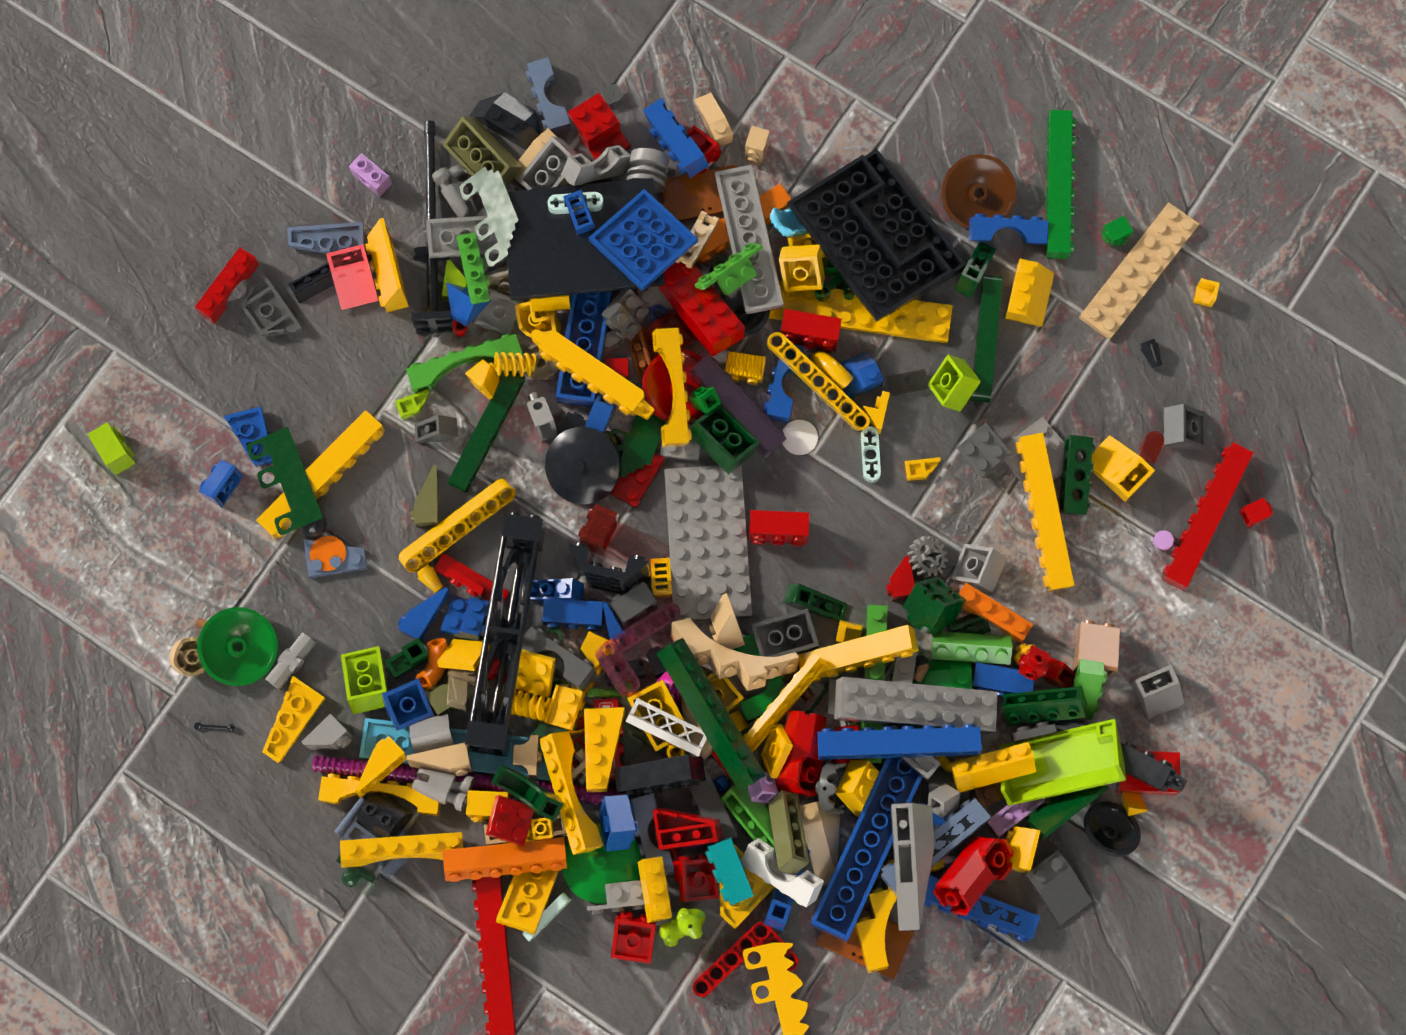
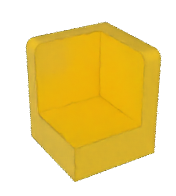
[1193,278,1220,308]
[836,620,863,643]

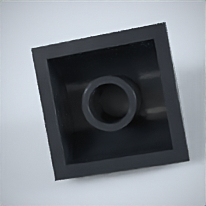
[357,792,413,838]

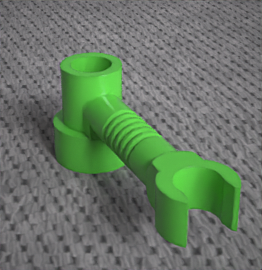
[588,681,640,702]

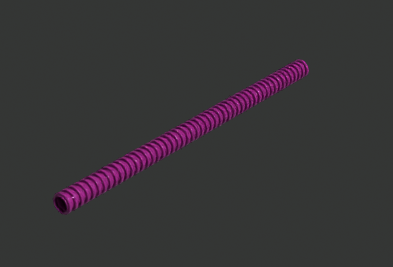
[312,755,624,806]

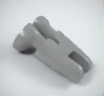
[432,164,477,217]
[412,769,474,812]

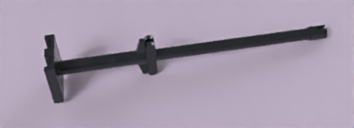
[411,120,453,334]

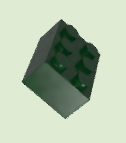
[691,404,761,475]

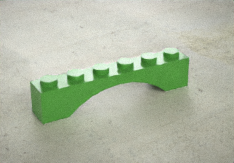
[406,334,523,394]

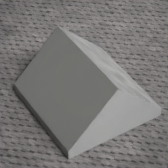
[409,714,455,754]

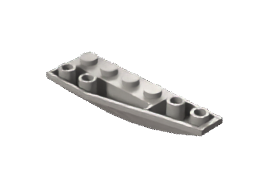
[891,803,935,931]

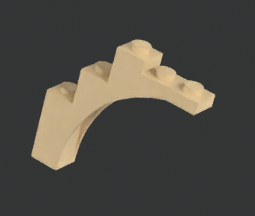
[670,618,799,691]

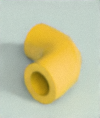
[810,351,853,389]

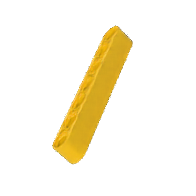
[767,332,870,431]
[399,479,516,573]

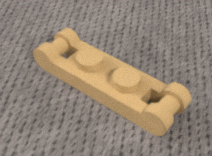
[676,211,720,269]

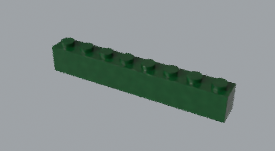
[657,638,766,792]

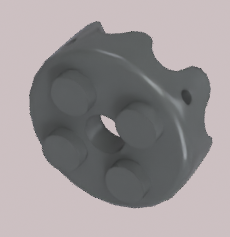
[816,762,846,814]

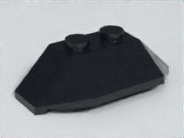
[469,92,541,150]

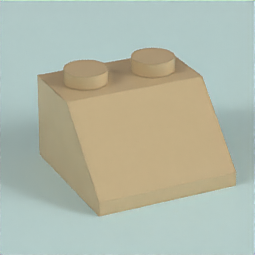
[709,593,745,649]

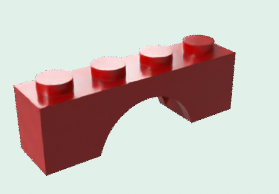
[195,247,259,324]

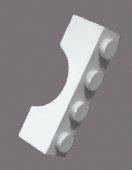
[741,838,824,907]

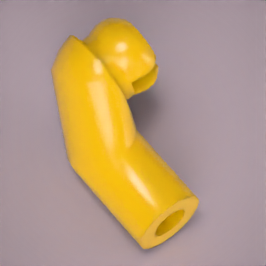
[935,756,962,772]

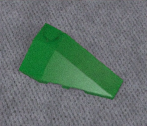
[890,659,972,689]

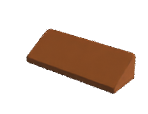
[627,326,656,384]

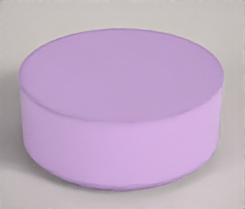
[1153,530,1174,551]

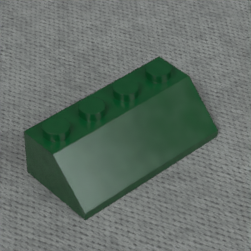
[1026,785,1109,841]

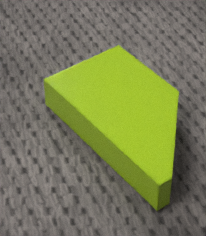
[395,389,430,420]

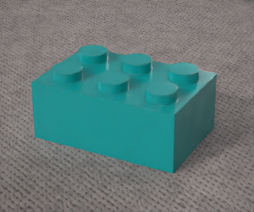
[705,837,754,905]

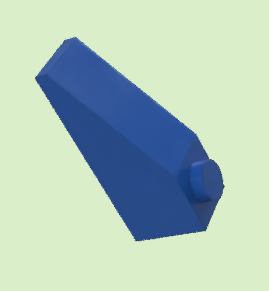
[398,588,450,642]

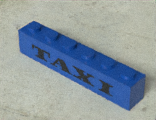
[924,875,1040,942]

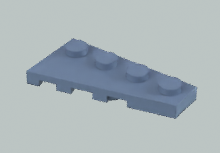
[287,222,365,254]

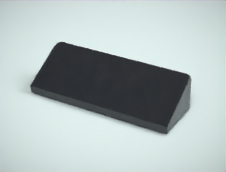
[289,263,334,303]

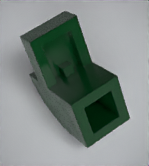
[385,638,429,679]

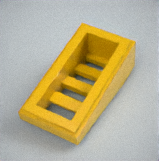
[650,558,672,598]

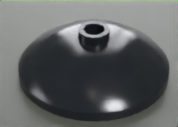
[719,287,770,336]
[1084,801,1141,857]

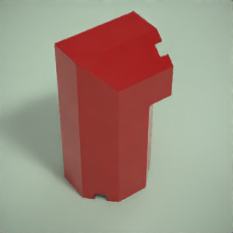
[776,711,827,796]
[933,836,1013,916]

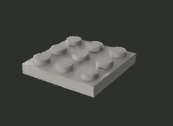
[1005,417,1065,484]

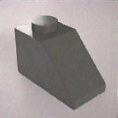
[414,415,458,443]

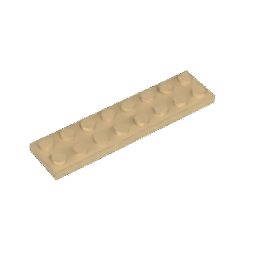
[1079,202,1199,340]

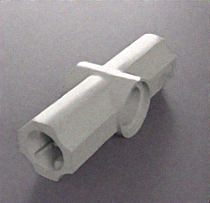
[266,632,316,690]

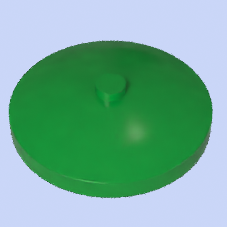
[197,607,278,686]
[562,823,642,904]

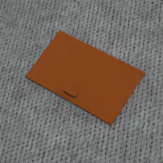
[662,164,737,222]
[816,908,915,980]

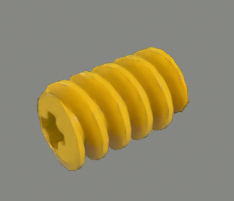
[494,352,536,377]
[507,690,551,721]

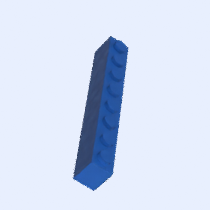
[818,724,982,760]

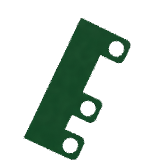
[246,427,323,535]

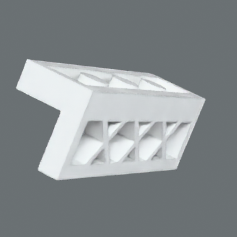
[626,698,707,756]

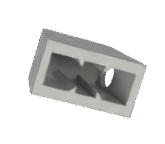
[526,392,558,442]

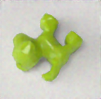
[659,908,705,947]

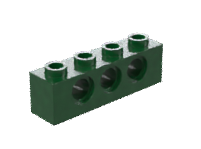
[1059,435,1095,516]

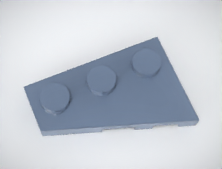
[304,539,367,578]

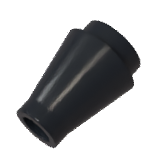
[1140,339,1162,369]

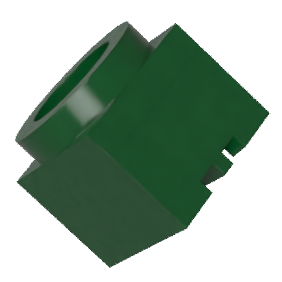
[903,577,966,635]

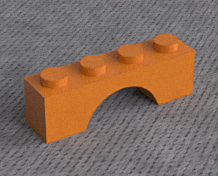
[959,583,1033,645]

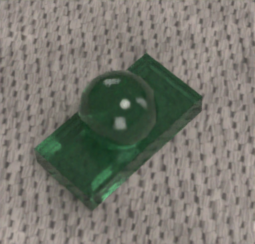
[336,855,376,888]

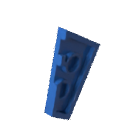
[224,406,273,467]

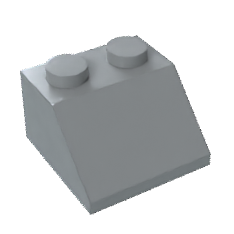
[950,544,1007,593]
[301,714,353,750]

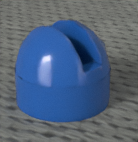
[713,775,731,793]

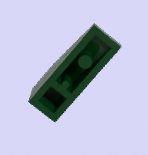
[954,242,996,298]
[782,583,848,622]

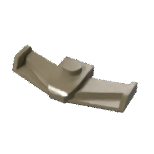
[447,640,490,711]

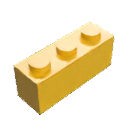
[638,856,672,923]

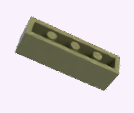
[768,790,809,875]

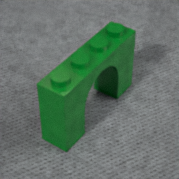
[732,633,786,723]

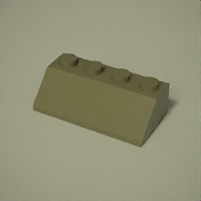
[442,116,522,185]

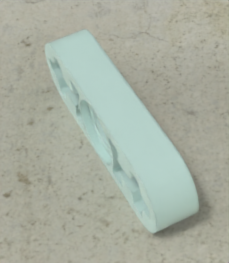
[547,192,603,214]
[861,426,881,483]
[522,892,571,942]

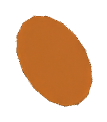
[310,535,346,571]

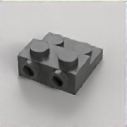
[601,289,650,342]

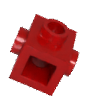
[1018,645,1050,682]

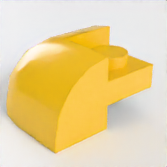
[515,301,561,337]

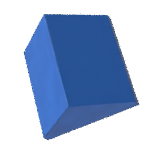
[382,678,434,731]

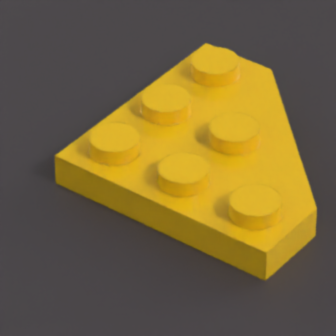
[719,845,775,929]

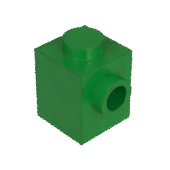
[1101,216,1134,247]

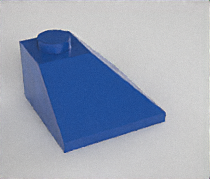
[840,351,884,399]

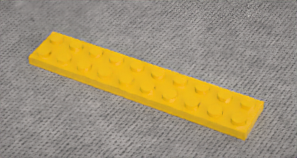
[769,281,953,344]

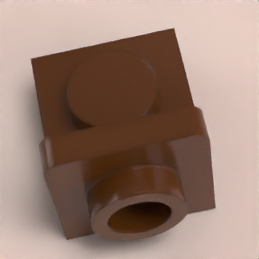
[971,783,1003,808]

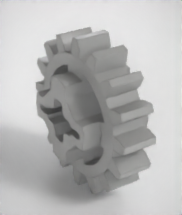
[908,536,948,578]

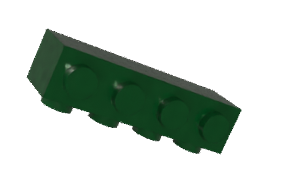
[1001,686,1087,725]

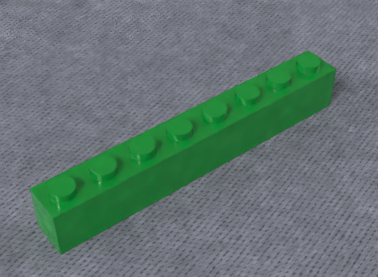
[1045,110,1076,259]

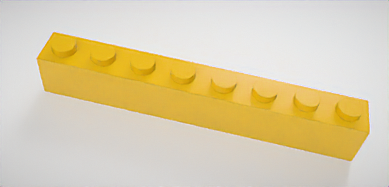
[256,410,385,540]
[1015,433,1075,592]

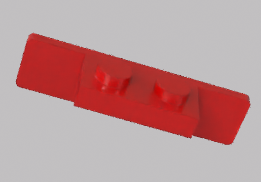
[434,553,509,607]

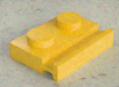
[544,684,585,731]

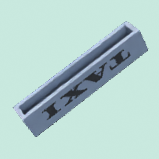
[881,798,991,896]

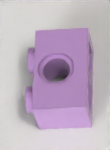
[349,153,392,198]

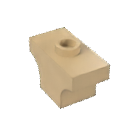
[513,735,543,778]

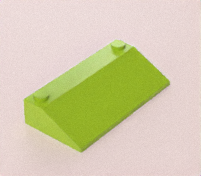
[999,719,1126,806]

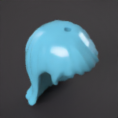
[770,208,809,238]

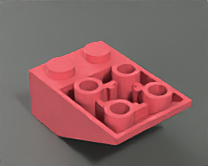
[326,244,378,310]

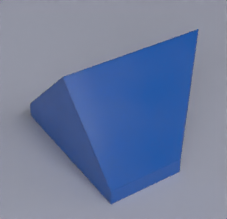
[447,283,491,327]

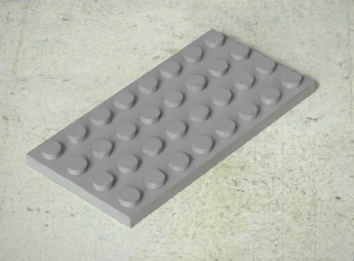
[664,464,752,622]

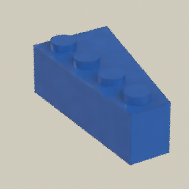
[643,98,709,178]

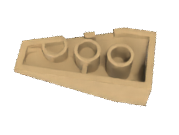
[800,801,840,886]

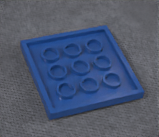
[589,189,698,291]

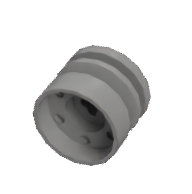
[626,148,670,193]

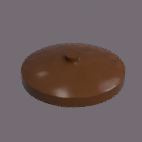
[940,154,1017,229]

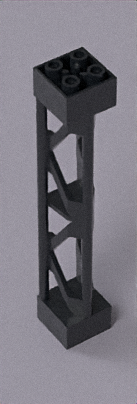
[465,512,546,757]

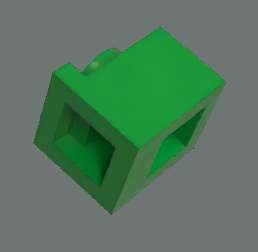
[689,386,721,414]

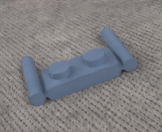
[334,798,408,867]

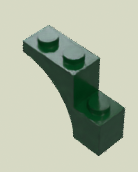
[492,764,564,821]

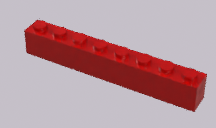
[1162,442,1254,591]
[472,876,516,1035]

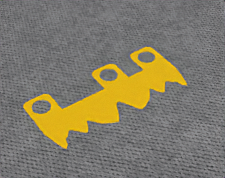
[743,943,809,1035]

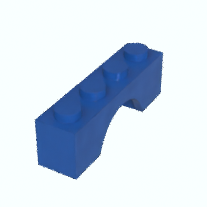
[968,214,1048,245]
[764,344,805,423]
[764,849,811,931]

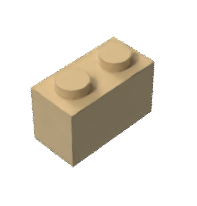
[745,126,770,165]

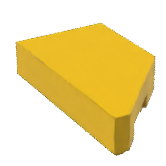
[905,457,941,481]

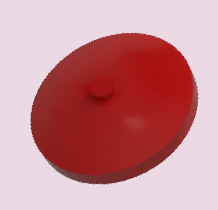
[642,349,719,425]

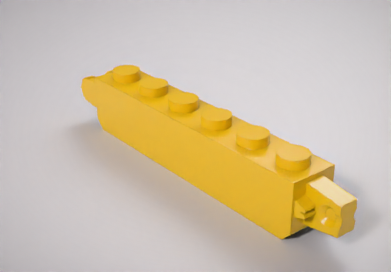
[531,329,654,420]

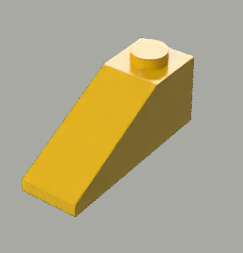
[356,736,407,798]

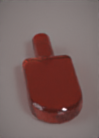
[1138,431,1164,464]

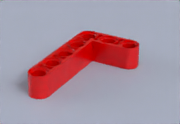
[692,922,798,997]

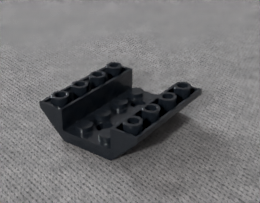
[569,542,651,595]

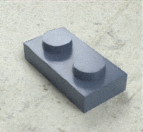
[381,858,409,878]

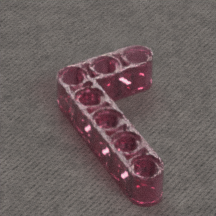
[596,603,680,697]

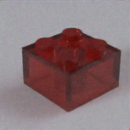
[578,504,619,556]

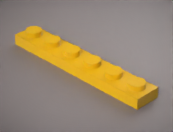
[742,653,828,753]

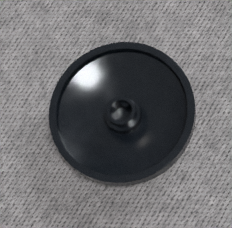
[545,426,622,504]

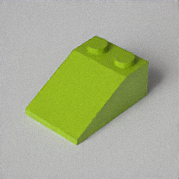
[341,646,389,715]

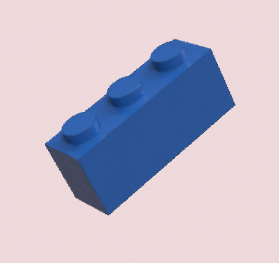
[542,598,604,631]
[972,662,1034,697]

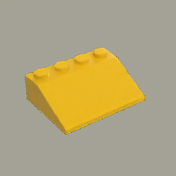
[365,218,409,312]

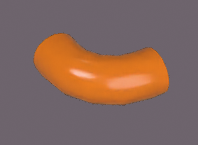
[416,638,447,691]

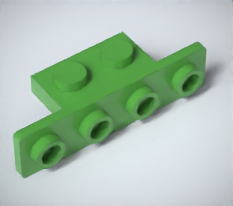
[457,233,490,304]
[694,243,763,296]

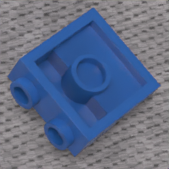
[441,596,489,641]

